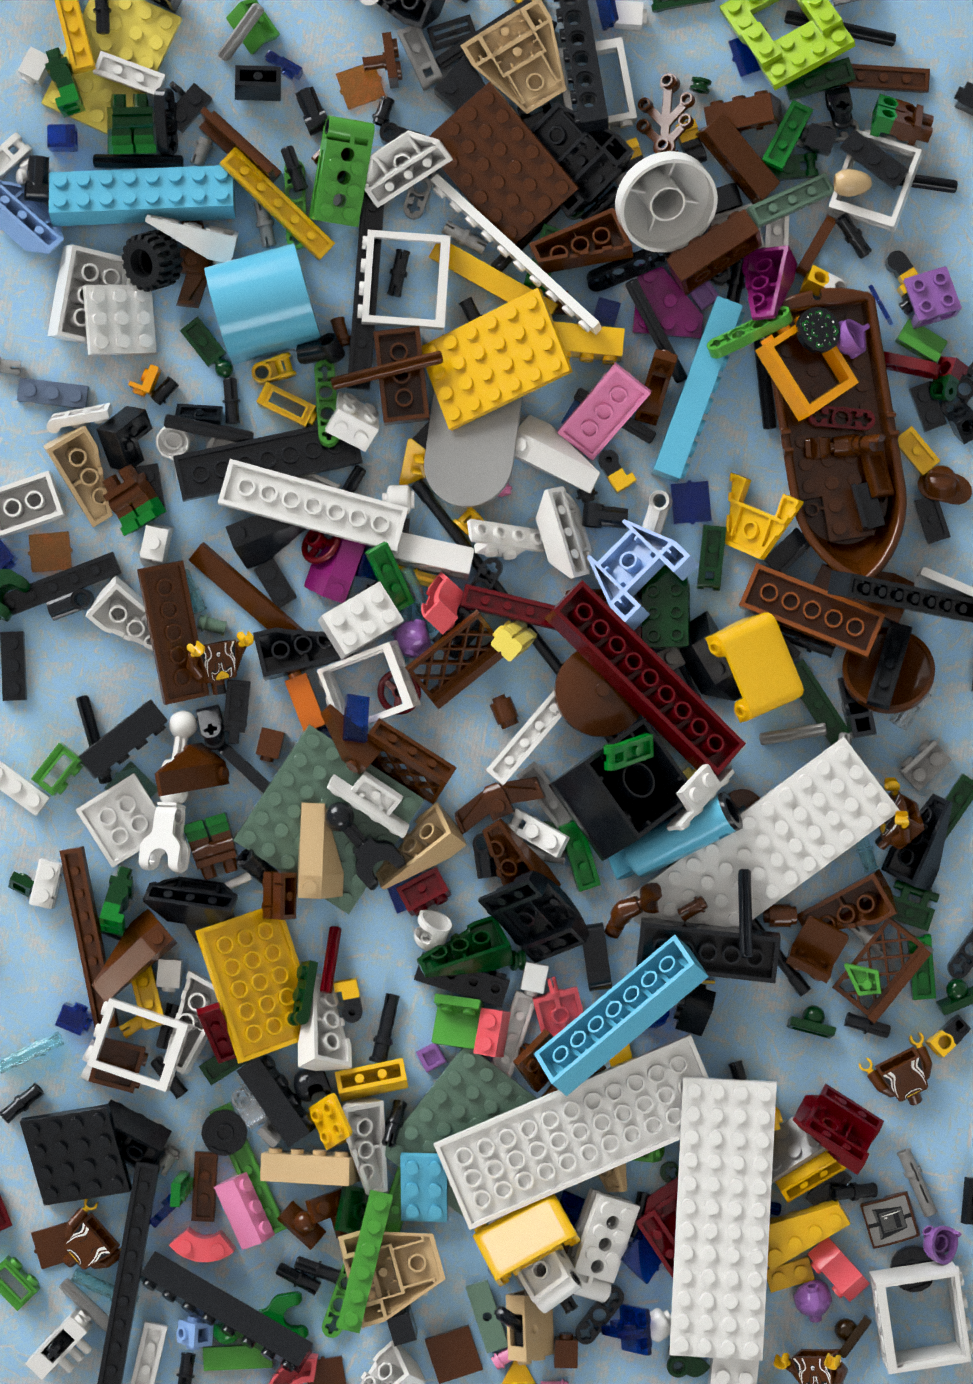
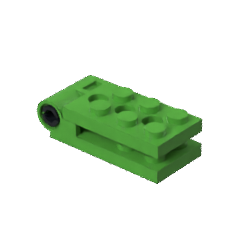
[309,115,375,227]

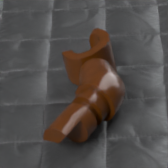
[805,433,886,459]
[604,883,662,939]

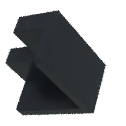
[96,406,153,470]

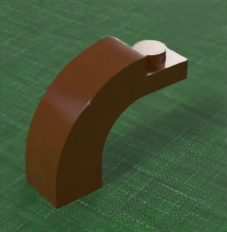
[634,349,678,426]

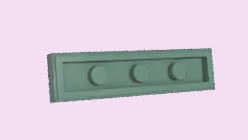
[746,172,834,229]

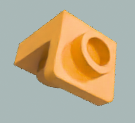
[128,364,162,397]

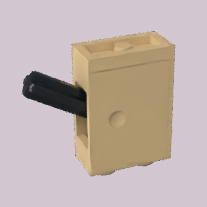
[494,1289,554,1365]

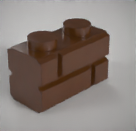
[262,871,297,920]

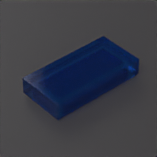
[343,694,370,743]

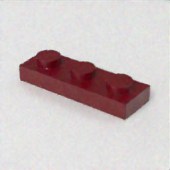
[197,1002,236,1064]

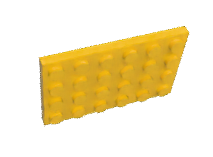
[422,288,573,431]
[195,908,301,1064]

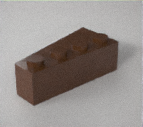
[529,207,633,273]

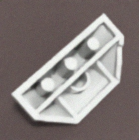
[365,130,453,208]
[536,486,592,579]

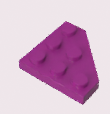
[632,264,703,339]

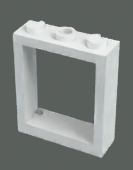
[558,37,637,130]
[828,129,922,232]
[317,640,421,728]
[86,998,191,1092]

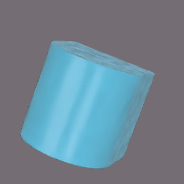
[204,243,321,365]

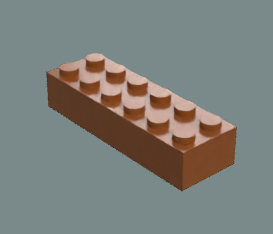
[739,563,886,659]

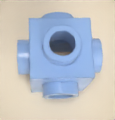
[177,1314,213,1350]

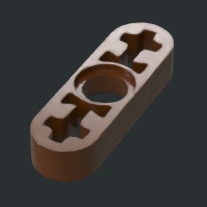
[796,215,836,277]

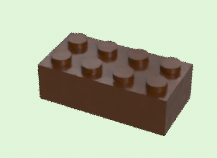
[666,209,762,296]
[373,326,430,426]

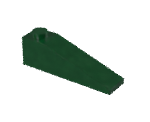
[417,916,513,978]

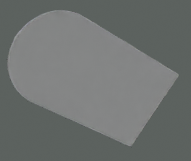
[424,334,523,508]

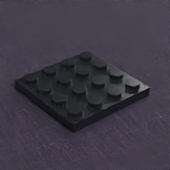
[20,1104,132,1206]

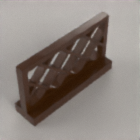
[199,106,282,183]
[405,610,503,709]
[366,718,457,805]
[832,917,934,1024]

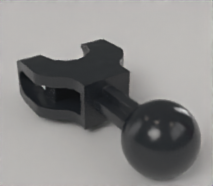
[325,802,406,890]

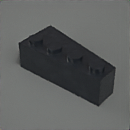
[434,55,485,112]

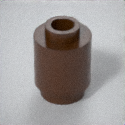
[490,694,519,730]
[763,904,797,927]

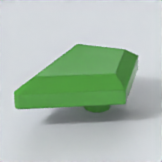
[844,963,882,996]

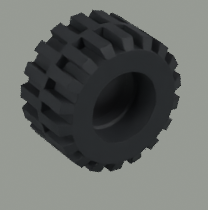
[122,230,183,292]

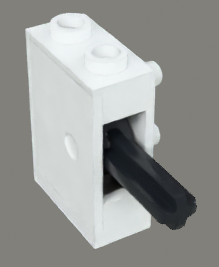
[25,1308,93,1380]

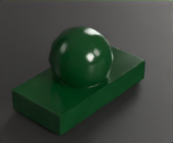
[936,979,973,1015]
[786,1005,836,1039]

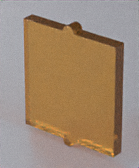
[336,64,386,110]
[28,531,73,573]

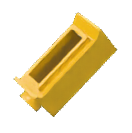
[256,381,317,428]

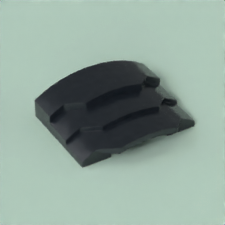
[478,870,589,963]

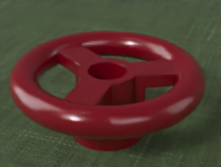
[301,530,341,564]
[377,671,421,715]

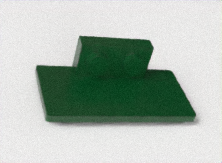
[642,565,690,648]

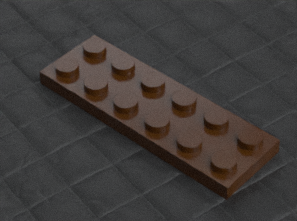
[137,560,209,705]

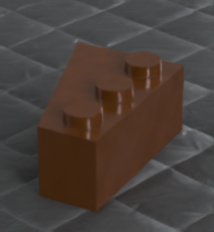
[704,90,783,133]

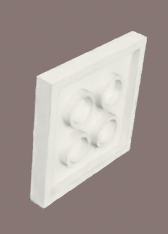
[83,285,157,355]
[76,773,157,868]

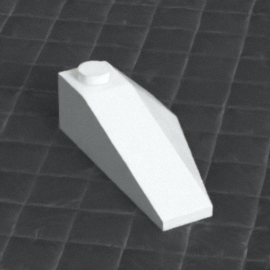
[145,214,239,265]
[515,415,601,494]
[85,575,153,650]
[298,973,352,1071]
[342,1096,388,1195]
[360,1340,426,1384]

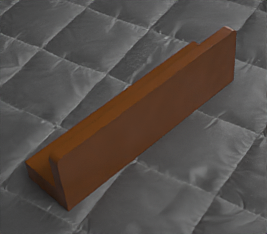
[695,113,780,204]

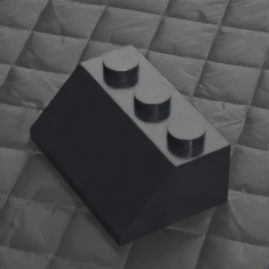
[108,1099,172,1168]

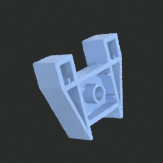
[587,519,699,630]

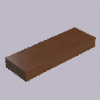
[191,1151,218,1222]

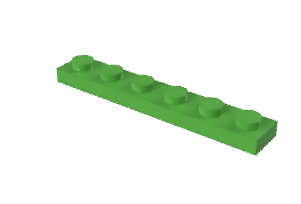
[336,1190,393,1333]

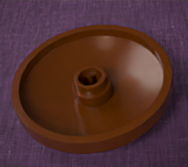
[842,627,935,714]
[554,651,640,737]

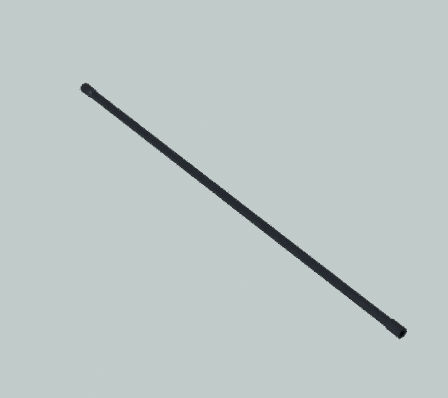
[411,478,811,997]

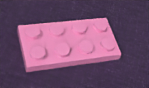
[557,362,651,461]

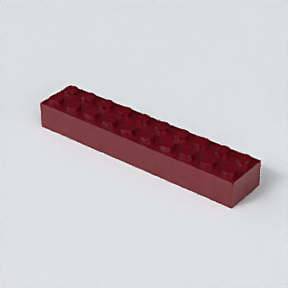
[544,580,746,776]

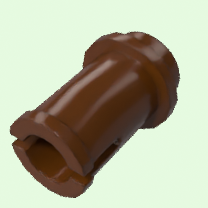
[330,317,351,347]
[677,896,708,922]

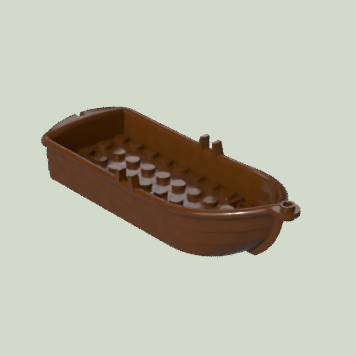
[764,288,907,604]

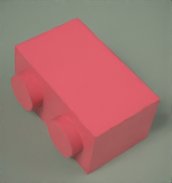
[473,1007,511,1057]

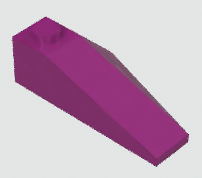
[742,245,798,321]
[304,536,366,603]

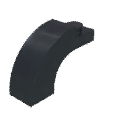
[837,678,877,739]

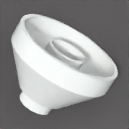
[615,151,718,252]

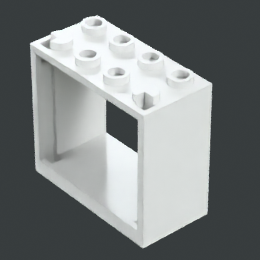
[869,1261,973,1374]

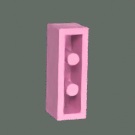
[214,1172,275,1250]

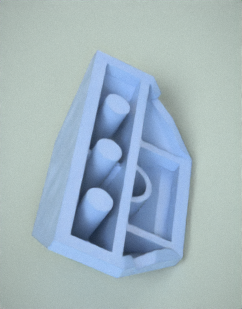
[0,179,64,254]

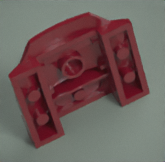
[793,1084,884,1175]
[635,1177,678,1278]

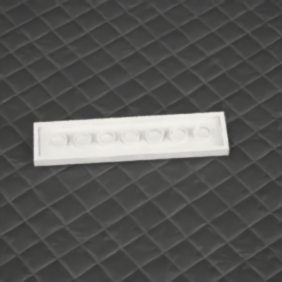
[218,459,408,553]

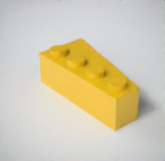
[767,1200,851,1271]

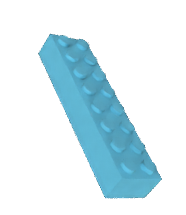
[49,165,236,226]
[651,296,745,483]
[534,935,709,1096]

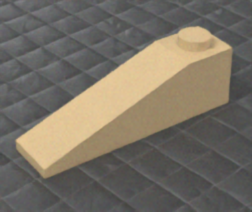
[43,426,113,527]
[297,802,344,899]

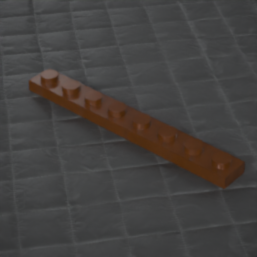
[59,846,119,1029]

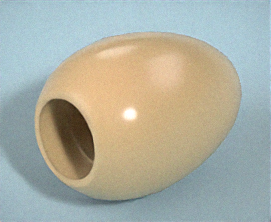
[834,169,872,197]

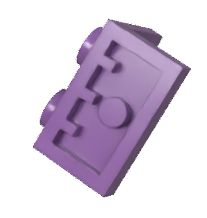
[903,266,962,329]

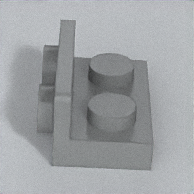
[899,740,952,791]

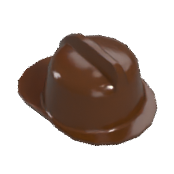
[917,465,972,505]

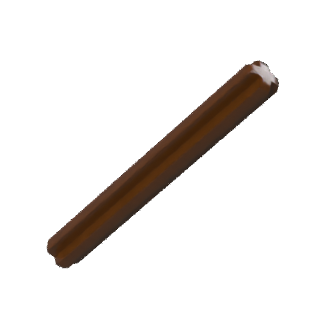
[331,351,443,390]

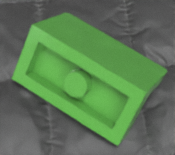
[226,0,280,54]
[895,319,947,363]

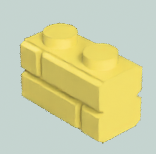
[491,620,538,662]

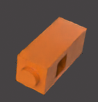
[285,671,325,731]

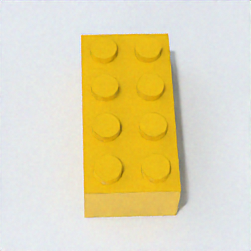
[553,321,625,365]

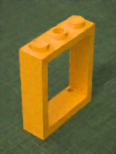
[755,316,859,421]

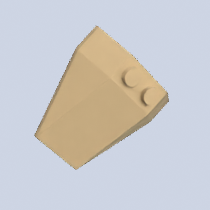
[460,0,566,114]
[338,1231,446,1328]

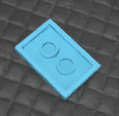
[400,1152,448,1222]

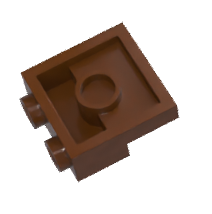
[88,1037,149,1093]

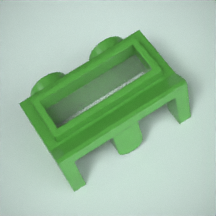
[31,743,83,796]
[0,1255,40,1311]

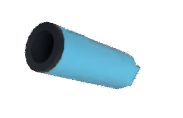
[608,792,743,880]

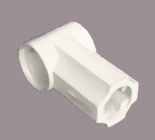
[642,490,673,535]

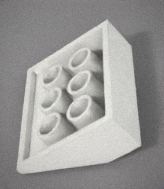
[47,244,132,344]

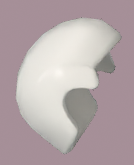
[156,427,191,460]

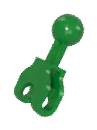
[213,1291,309,1344]

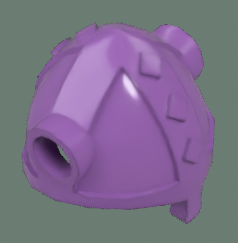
[836,319,870,359]
[391,619,431,658]
[922,1225,962,1265]
[793,1280,832,1323]

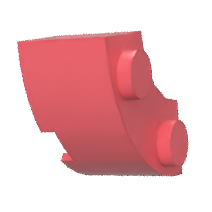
[421,572,463,635]
[169,1226,236,1262]
[807,1237,870,1302]
[269,1353,319,1384]

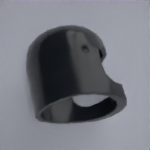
[293,1069,333,1102]

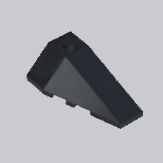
[377,0,446,29]
[225,515,306,569]
[253,628,353,681]
[881,794,953,891]

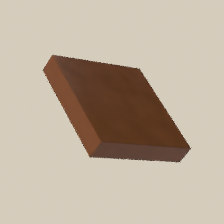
[425,1324,483,1384]

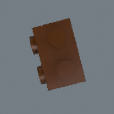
[786,916,849,984]

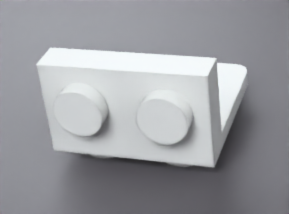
[325,392,379,452]

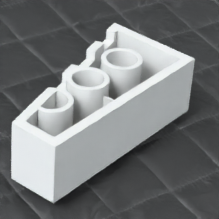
[163,970,218,1074]

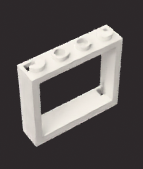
[357,230,451,330]

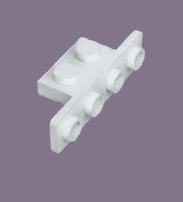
[467,519,545,560]
[666,764,735,831]
[327,771,409,838]

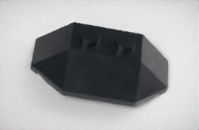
[680,611,742,701]
[143,876,238,927]

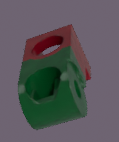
[930,356,969,401]

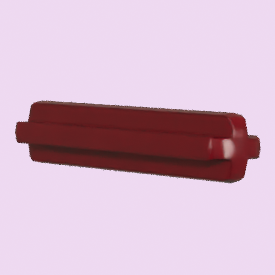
[320,926,342,994]

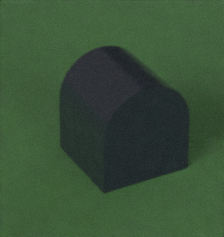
[548,718,688,861]

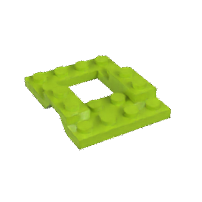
[719,0,856,90]

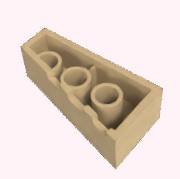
[260,1147,361,1186]

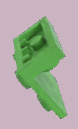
[432,993,484,1050]

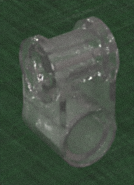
[231,1083,269,1130]

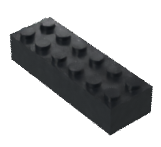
[636,917,781,983]

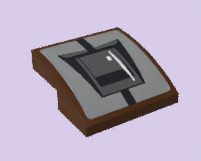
[860,1191,920,1249]

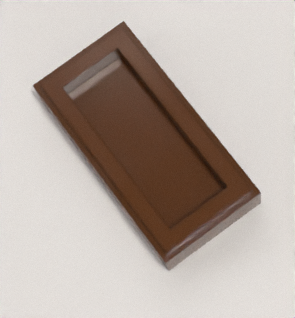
[860,450,895,498]

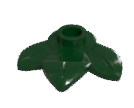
[667,1345,710,1378]

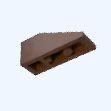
[321,704,382,775]

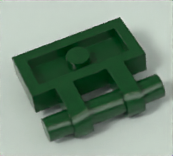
[891,879,940,931]

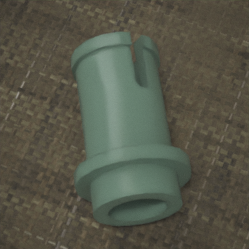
[197,614,227,636]

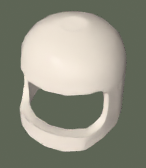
[414,910,452,951]

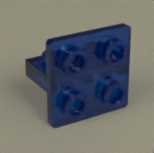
[601,1303,652,1356]

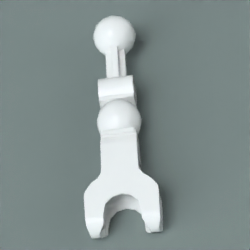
[139,710,198,873]

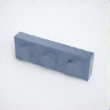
[17,378,89,409]

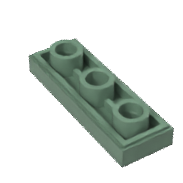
[466,1279,508,1353]

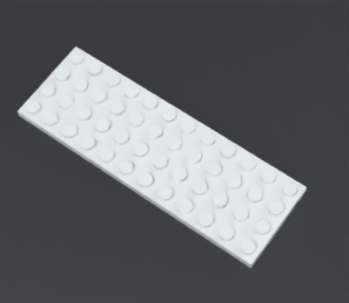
[625,737,900,928]
[433,1034,709,1230]
[669,1076,777,1361]

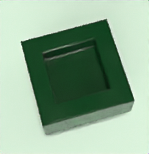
[8,871,34,897]

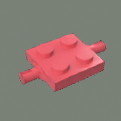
[532,976,583,1037]

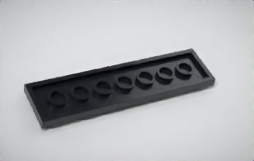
[173,425,363,502]

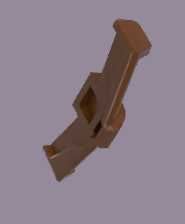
[176,220,213,308]
[455,776,546,835]

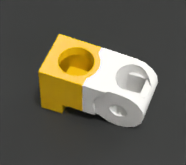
[799,265,847,298]

